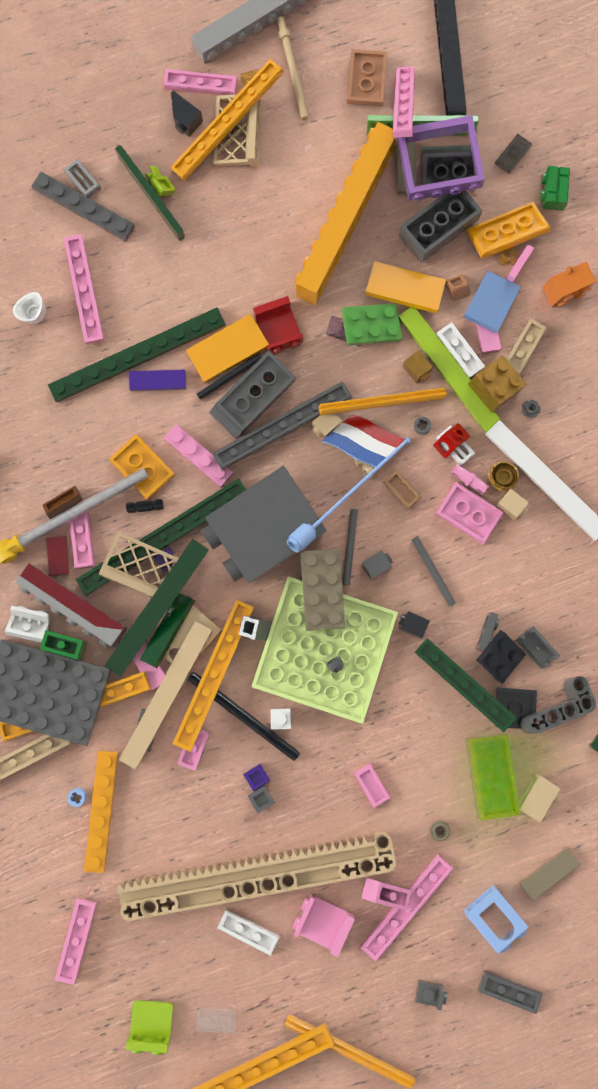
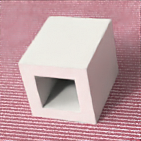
[270,708,291,730]

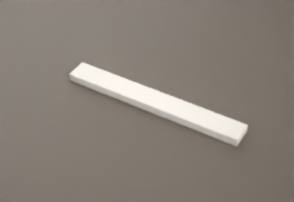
[485,420,598,541]

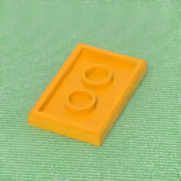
[109,434,175,500]

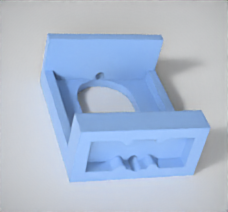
[463,885,528,954]

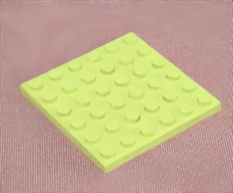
[251,576,398,724]

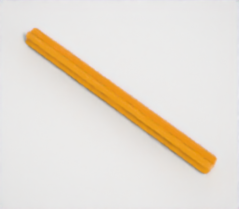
[318,388,447,415]
[285,1015,415,1089]

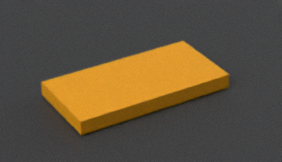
[466,202,550,259]
[365,261,446,314]
[186,314,269,383]

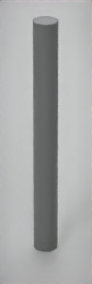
[342,509,358,585]
[412,536,456,606]

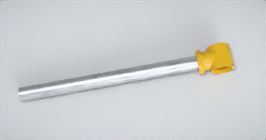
[0,468,149,564]

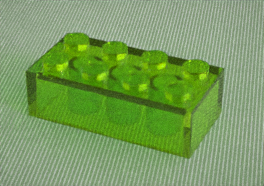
[465,733,521,821]

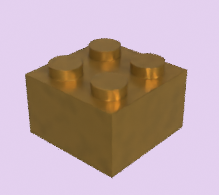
[468,355,527,413]

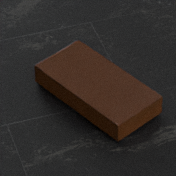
[43,486,83,519]

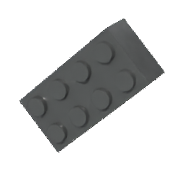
[399,191,483,263]

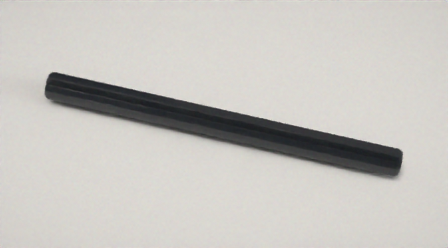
[188,672,300,761]

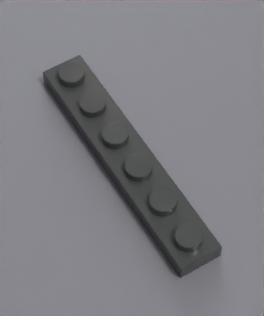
[31,172,135,242]

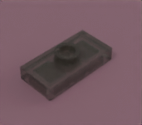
[495,133,532,174]

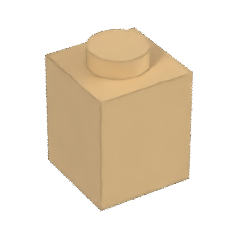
[312,414,342,439]
[496,488,529,520]

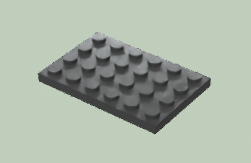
[0,639,111,746]

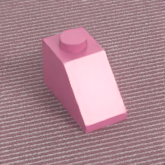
[362,878,411,911]

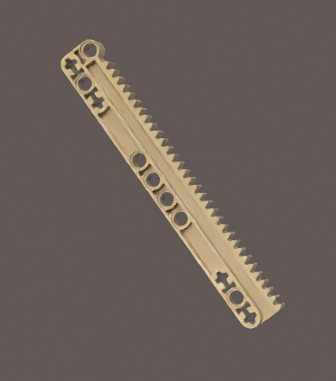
[117,831,396,921]

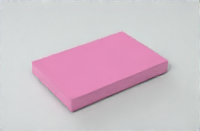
[435,482,504,545]

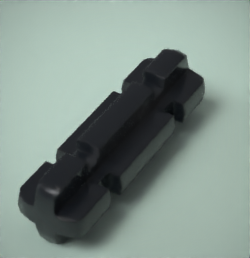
[126,499,164,513]

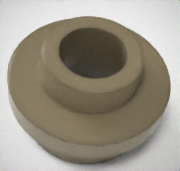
[430,821,450,841]

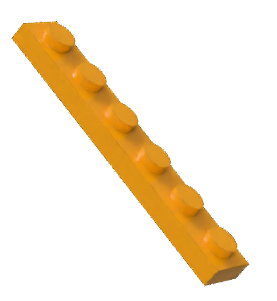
[84,750,119,873]

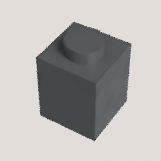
[361,550,393,581]
[239,616,272,640]

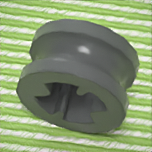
[414,417,431,435]

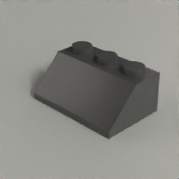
[420,145,476,185]

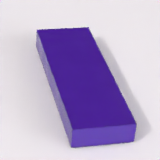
[129,369,186,391]

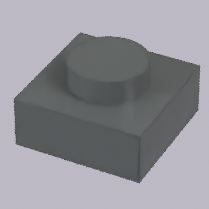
[248,785,275,813]

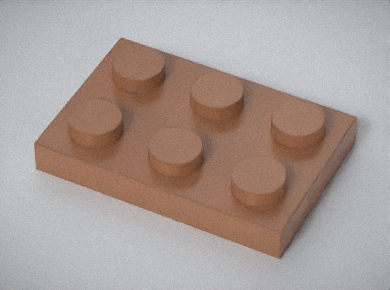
[347,49,387,106]

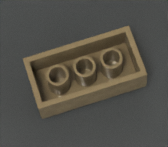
[300,549,345,631]

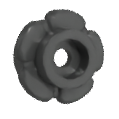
[522,400,541,418]

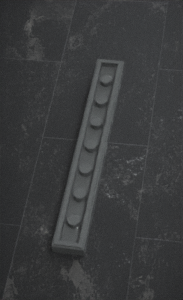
[212,381,352,471]

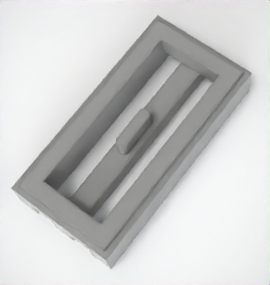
[63,159,101,198]

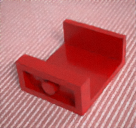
[253,296,303,355]

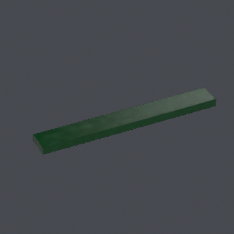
[104,539,209,677]

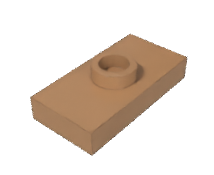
[382,469,422,511]

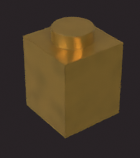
[402,350,433,383]

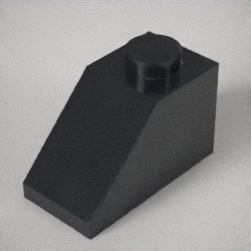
[171,91,203,137]

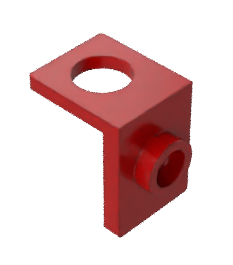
[433,423,471,459]

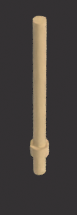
[277,16,308,120]

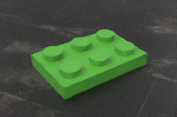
[341,303,402,346]

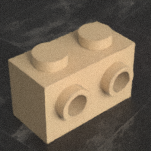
[516,774,561,823]

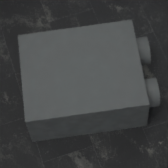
[200,465,327,583]

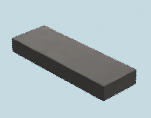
[478,970,543,1014]

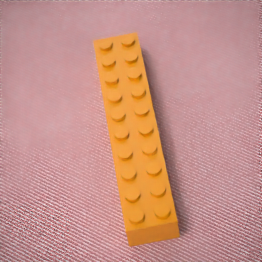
[294,122,397,306]

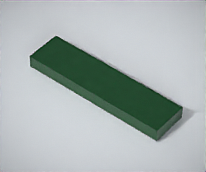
[140,593,195,669]

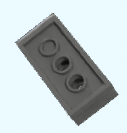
[209,351,296,440]

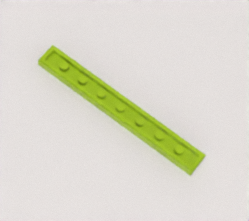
[398,307,503,433]

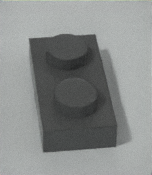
[476,612,499,652]

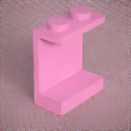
[292,894,355,957]

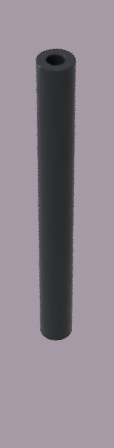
[196,353,262,400]

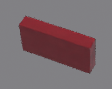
[46,536,70,576]

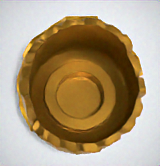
[488,461,519,491]

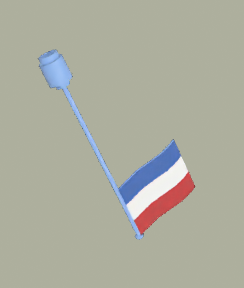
[287,414,411,552]

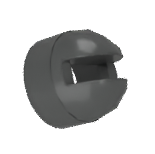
[326,656,344,673]

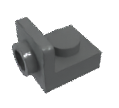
[415,980,447,1010]

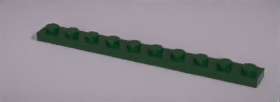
[48,307,226,403]
[75,478,246,596]

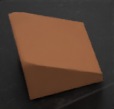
[445,274,470,301]

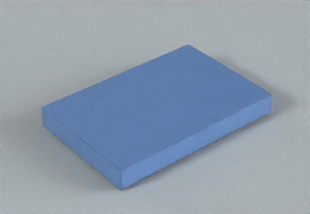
[463,270,521,334]

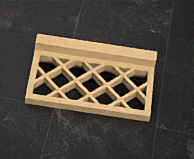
[213,94,261,168]
[98,532,179,597]

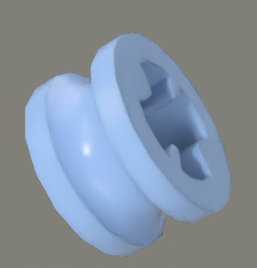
[67,788,87,807]

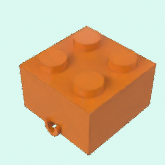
[542,261,596,307]

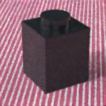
[398,611,430,639]

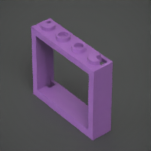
[397,115,485,201]

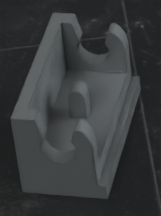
[515,626,560,669]

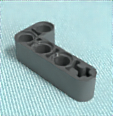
[520,676,596,734]

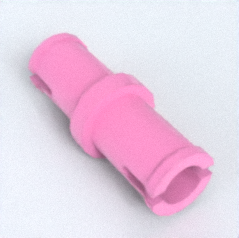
[451,464,490,495]

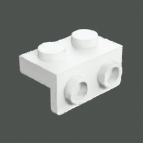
[5,606,51,642]

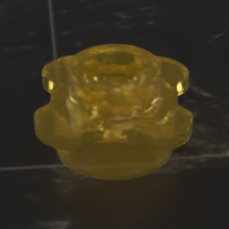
[498,247,517,265]

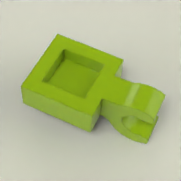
[145,166,176,196]

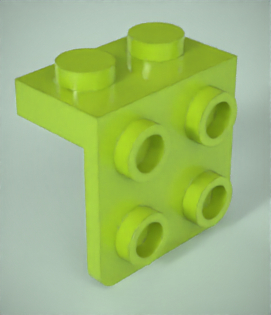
[126,1000,173,1055]

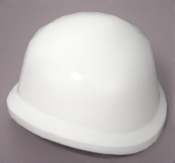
[13,292,46,324]

